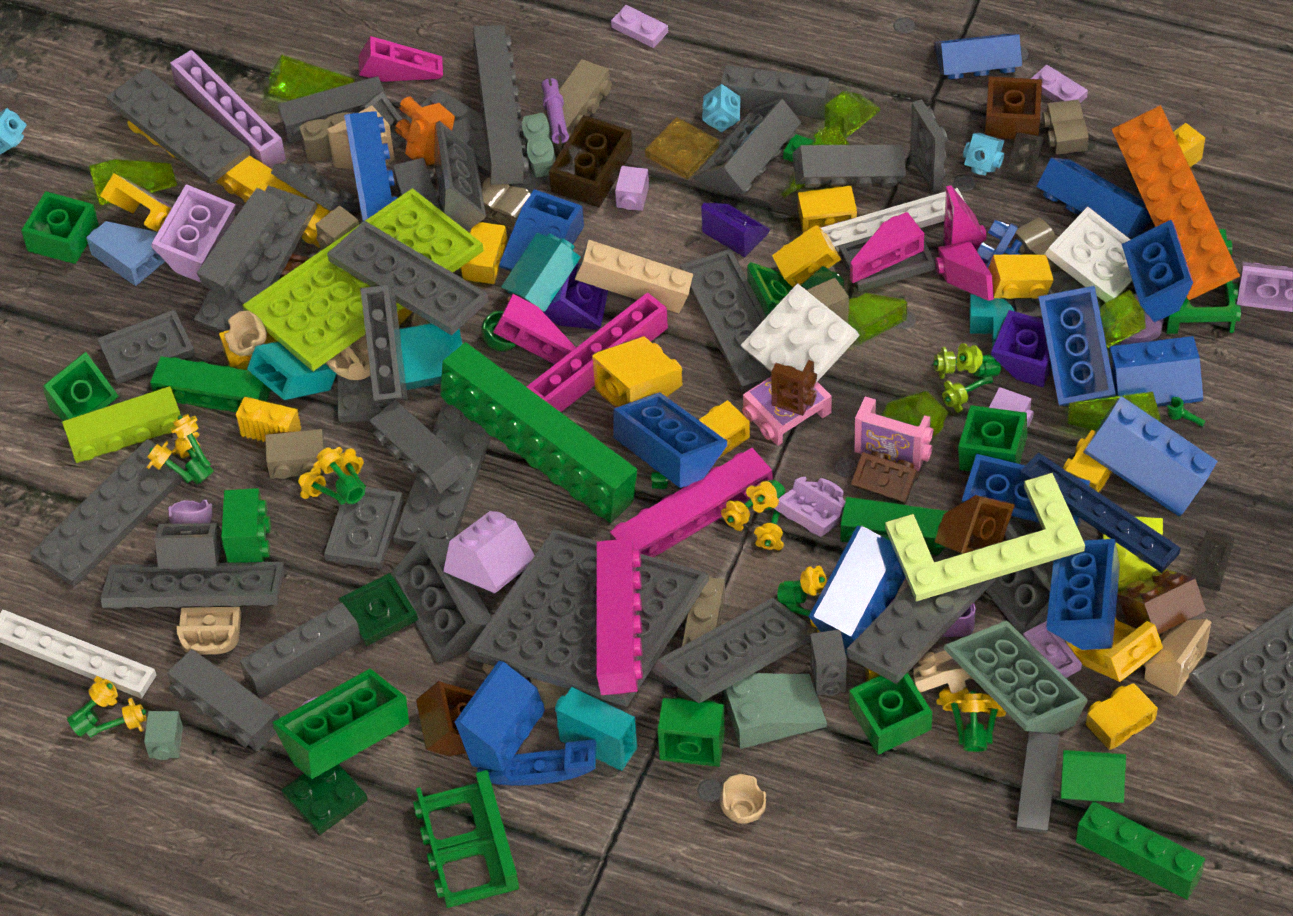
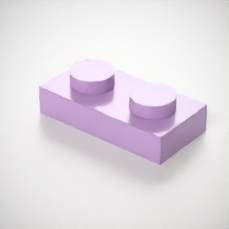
[611,5,668,48]
[1031,65,1088,103]
[1023,621,1082,678]

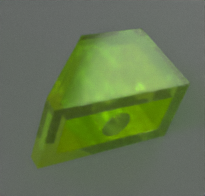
[825,91,880,140]
[1099,290,1146,348]
[848,293,907,344]
[882,391,948,436]

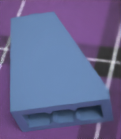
[86,221,165,286]

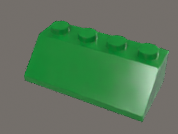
[272,669,409,779]

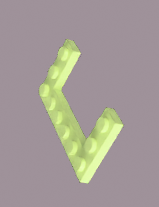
[885,473,1085,601]

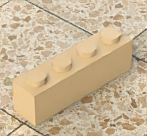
[575,240,693,313]

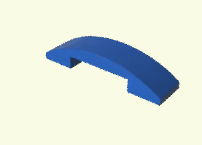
[477,739,597,786]

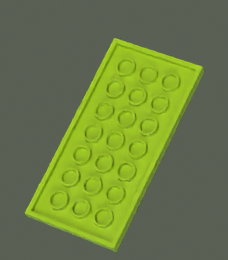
[242,188,484,371]

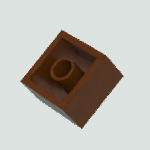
[985,76,1042,140]
[1117,568,1206,634]

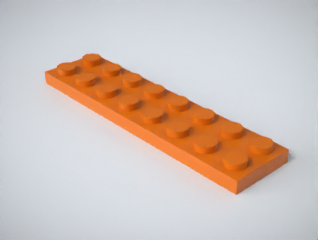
[1112,105,1240,300]

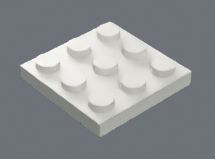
[1044,207,1133,305]
[741,283,860,384]

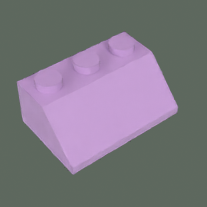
[151,184,236,282]
[1237,262,1293,312]
[443,511,535,593]

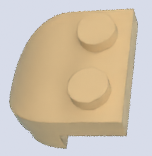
[326,334,371,380]
[177,607,241,655]
[913,651,973,694]

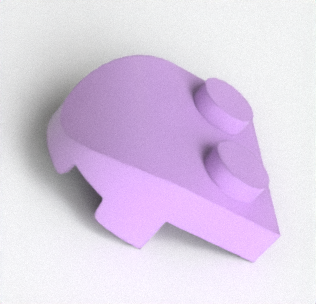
[774,477,845,537]

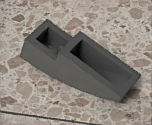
[1016,731,1060,833]

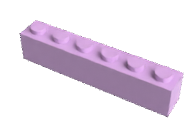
[170,50,286,168]

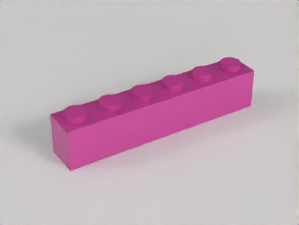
[527,292,668,412]
[610,448,772,557]
[597,538,643,695]

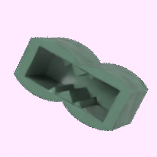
[522,113,556,178]

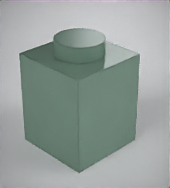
[144,711,183,760]

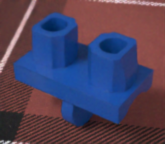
[977,220,1023,268]

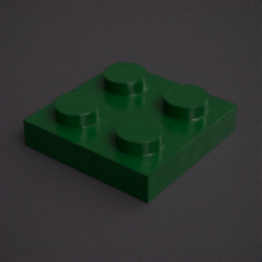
[338,573,418,646]
[281,764,368,836]

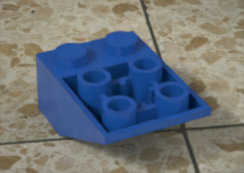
[499,189,584,271]

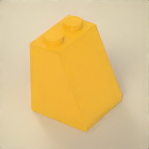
[592,336,682,408]

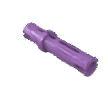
[541,78,569,144]

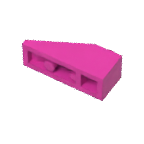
[358,36,443,82]
[943,185,987,251]
[850,212,924,283]
[935,241,994,301]
[493,294,576,364]

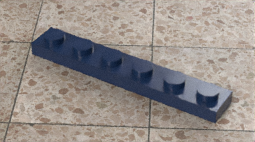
[1020,452,1181,573]

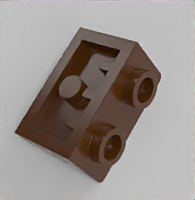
[771,360,817,416]
[851,451,920,504]

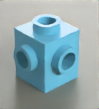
[702,84,740,133]
[0,108,27,155]
[963,133,1004,176]

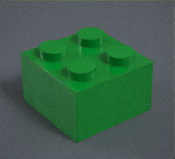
[21,191,99,264]
[958,405,1028,471]
[221,488,271,563]
[849,673,932,755]
[658,697,725,767]

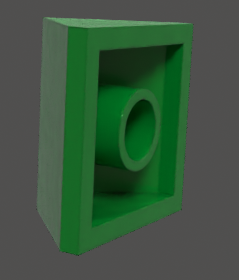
[747,262,793,316]
[42,352,119,421]
[1059,750,1126,803]

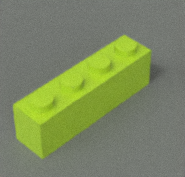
[62,386,181,463]

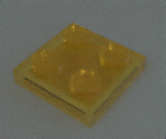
[645,117,719,180]

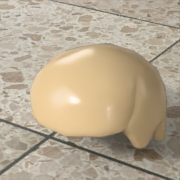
[224,310,267,356]
[720,774,766,824]

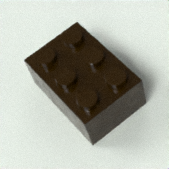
[549,115,633,208]

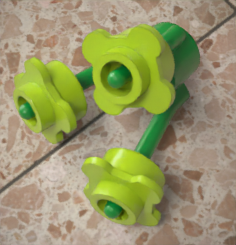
[933,343,1001,413]

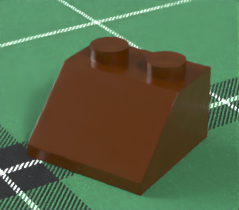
[935,495,1015,554]
[416,681,476,757]

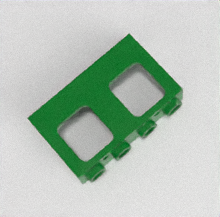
[1165,229,1241,334]
[413,770,519,908]

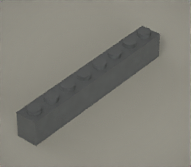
[473,25,529,185]

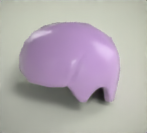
[168,500,212,524]

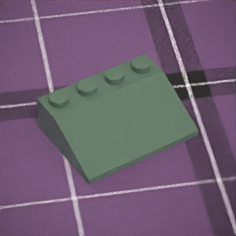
[944,620,1088,734]

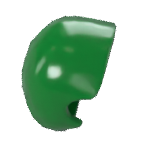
[481,311,517,352]

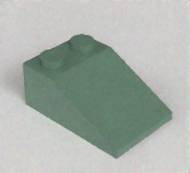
[723,673,827,749]

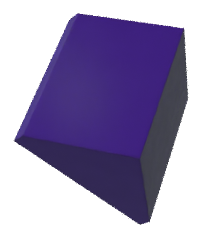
[701,203,771,257]

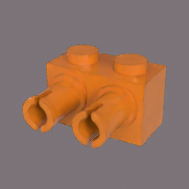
[395,96,455,166]

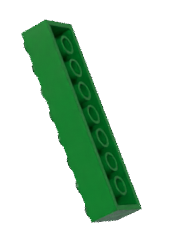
[440,342,638,523]

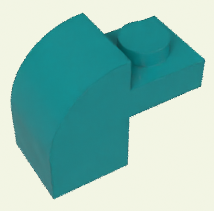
[969,294,1014,349]

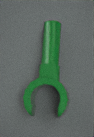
[1167,397,1206,427]
[651,471,668,489]

